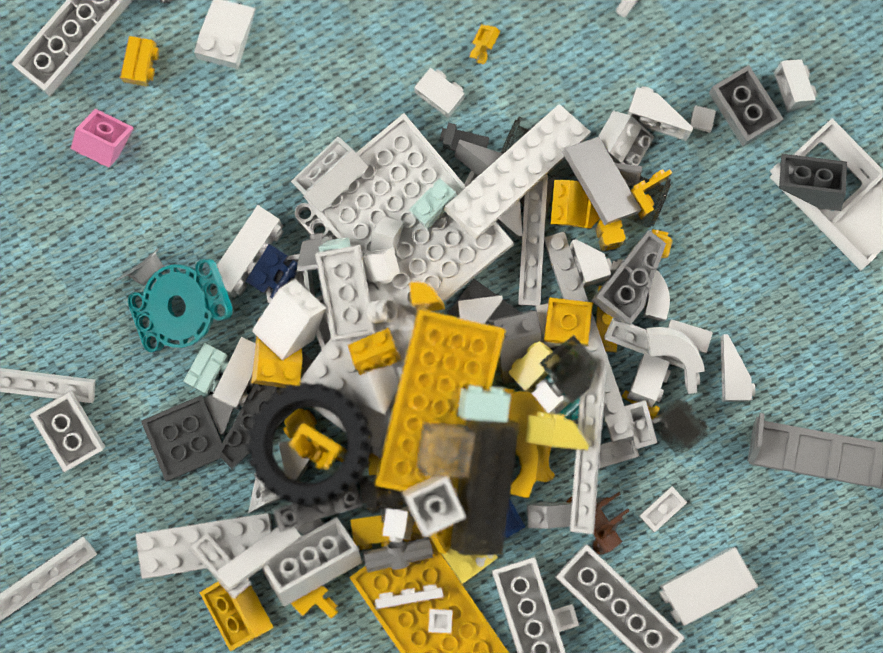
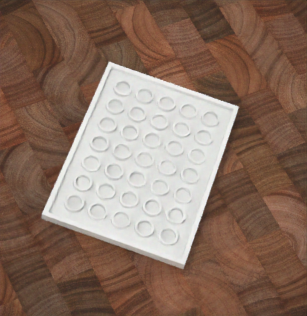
[303,113,514,317]

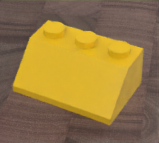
[199,579,274,651]

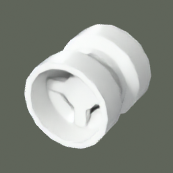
[367,299,398,323]

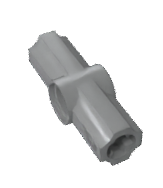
[363,537,433,572]

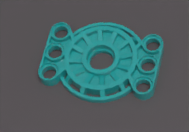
[128,259,233,352]

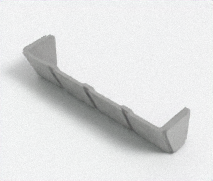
[747,413,883,489]

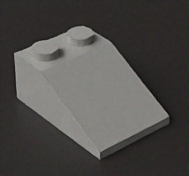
[488,310,542,384]

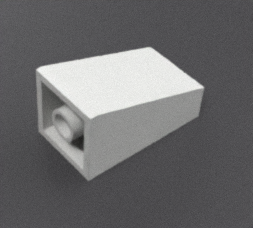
[659,547,758,626]

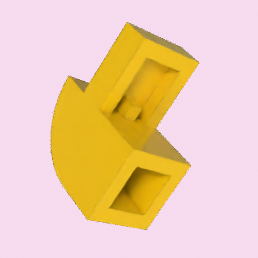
[290,585,338,619]

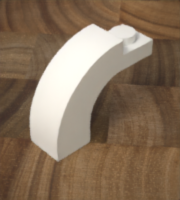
[611,259,670,322]
[646,327,705,394]

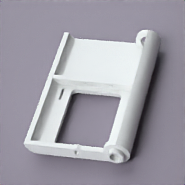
[770,119,883,271]

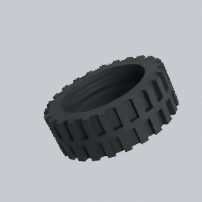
[246,382,373,507]

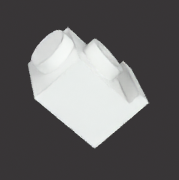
[532,379,572,414]

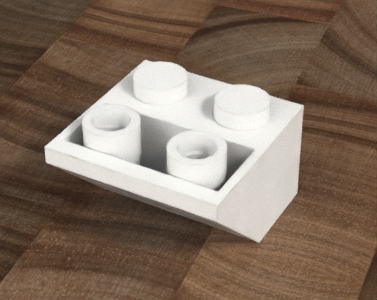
[598,111,654,166]

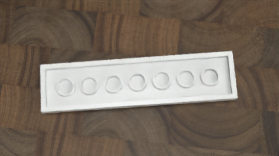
[444,104,591,239]

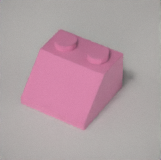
[71,109,134,167]

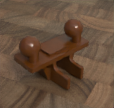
[566,492,630,555]

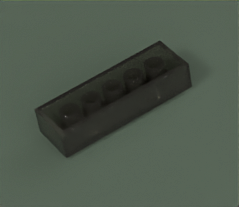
[451,418,519,556]

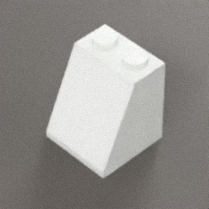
[252,279,326,360]

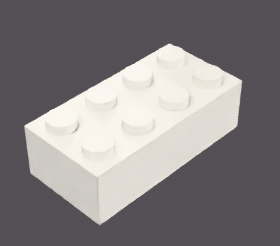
[213,205,283,298]
[262,517,362,606]

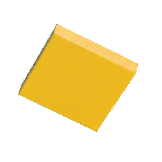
[544,297,593,347]

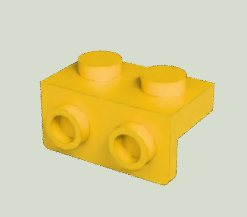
[348,328,401,376]

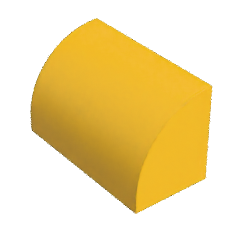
[409,282,445,311]

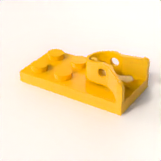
[289,423,347,469]

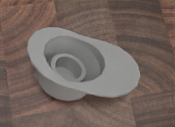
[116,248,165,285]

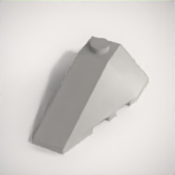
[591,230,666,325]

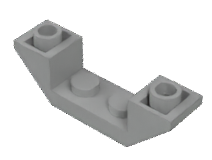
[274,485,362,532]

